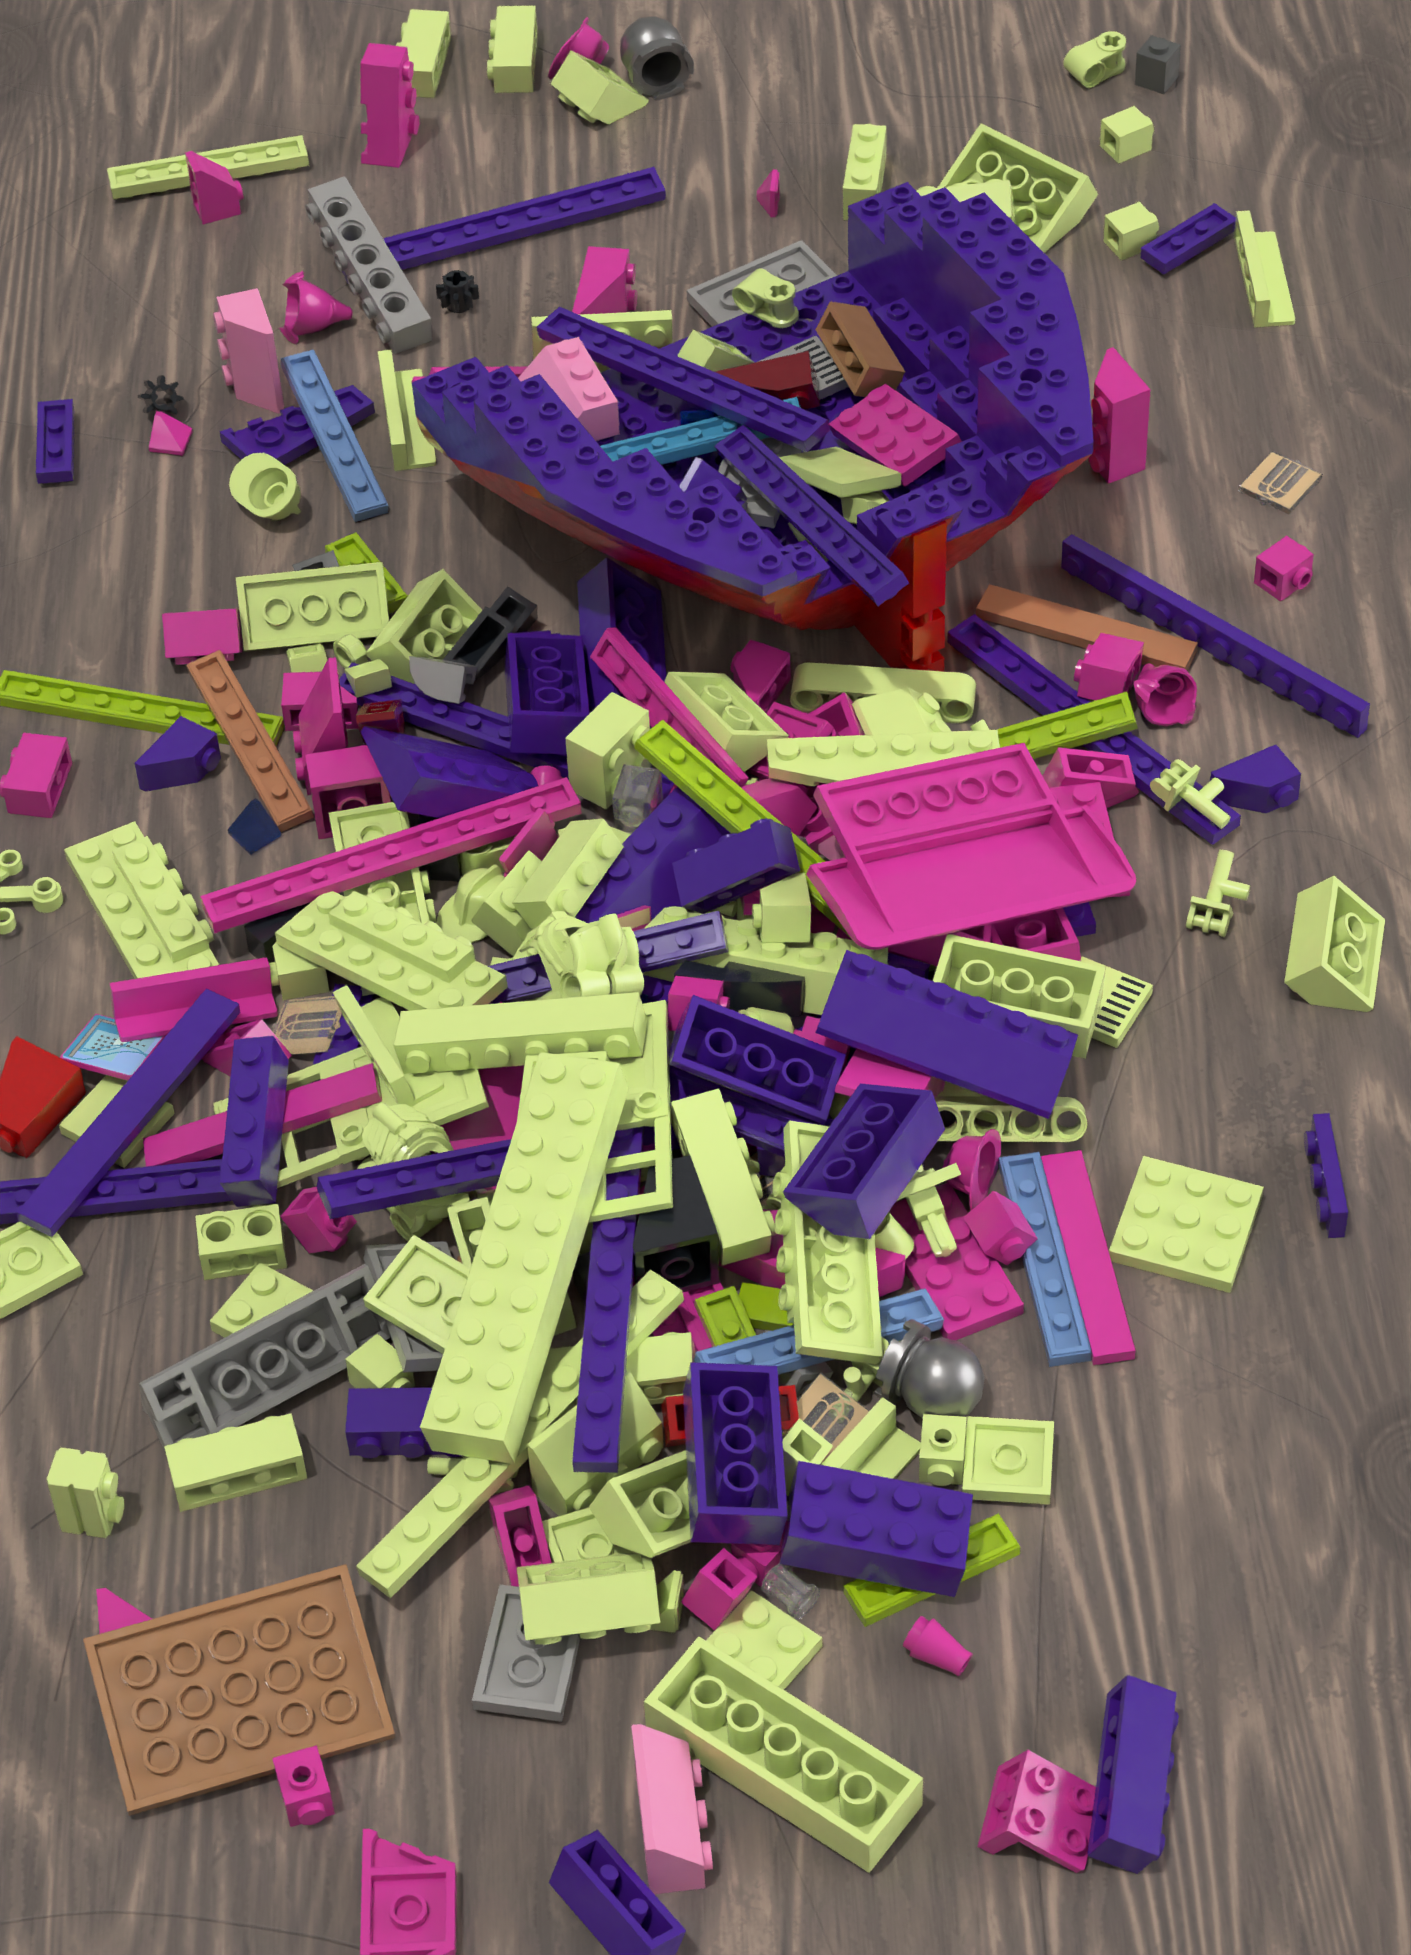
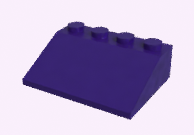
[361,726,538,818]

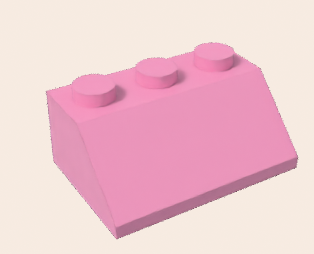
[213,288,284,413]
[518,337,619,441]
[631,1724,713,1894]

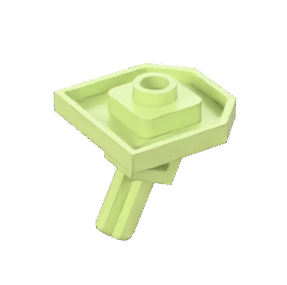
[896,1163,961,1257]

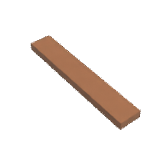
[976,584,1198,671]
[186,650,314,833]

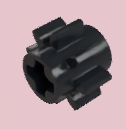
[436,270,479,313]
[137,375,184,415]

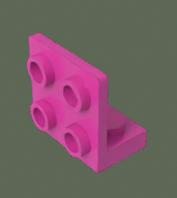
[978,1750,1096,1873]

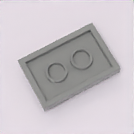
[472,1584,580,1722]

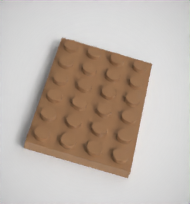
[83,1564,395,1816]

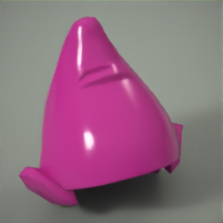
[279,271,353,344]
[1133,663,1197,726]

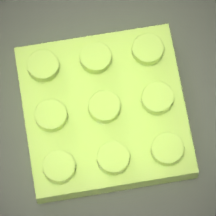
[1109,1156,1264,1293]

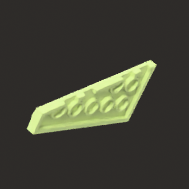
[767,730,1000,787]

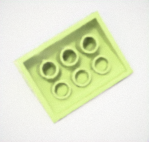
[938,123,1098,253]

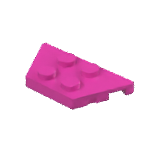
[360,1828,457,1955]

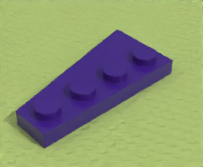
[220,385,375,465]

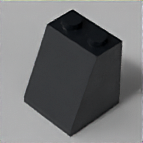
[633,1155,720,1292]

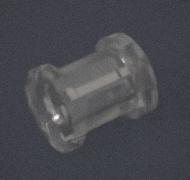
[761,1564,820,1620]

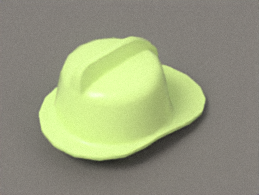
[229,453,301,520]
[436,865,505,943]

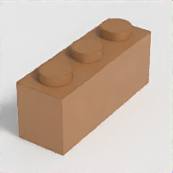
[815,301,905,397]

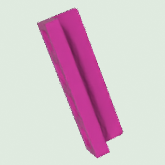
[110,957,278,1042]

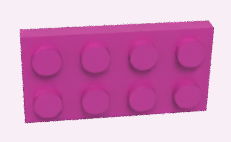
[829,384,962,487]
[889,1183,1024,1340]

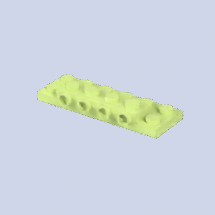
[329,802,436,996]
[64,821,219,979]
[275,891,508,1010]
[772,1120,883,1364]

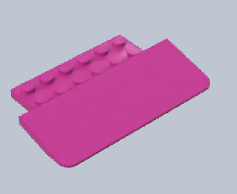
[806,743,1136,950]

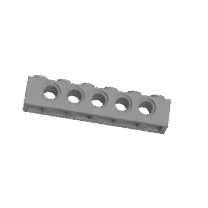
[305,176,432,354]

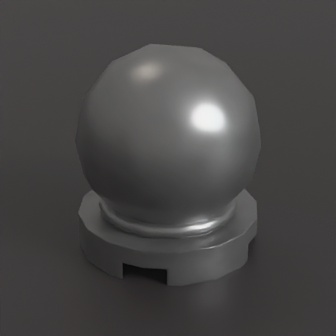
[620,16,694,100]
[874,1319,984,1419]

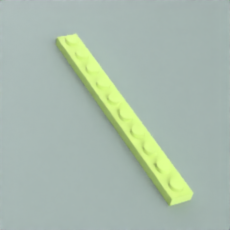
[356,1270,684,1598]

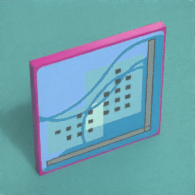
[60,1014,166,1081]

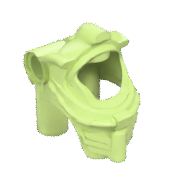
[518,911,644,1000]
[357,1103,477,1242]

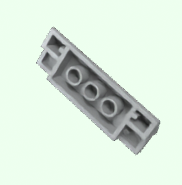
[139,1264,391,1451]

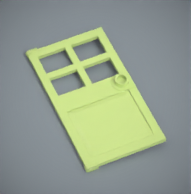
[588,1000,673,1223]
[213,1047,489,1188]

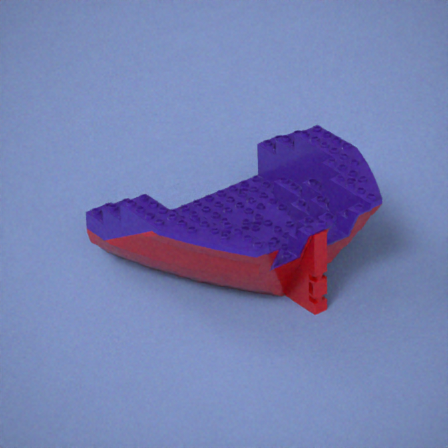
[412,182,1093,672]

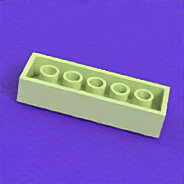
[643,906,888,1015]
[644,1636,923,1873]

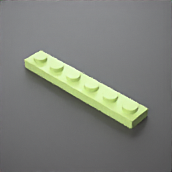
[107,135,309,199]

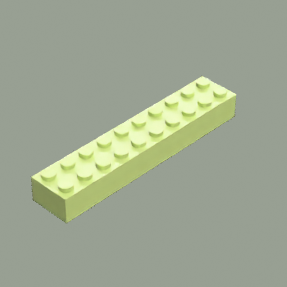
[420,1052,629,1464]

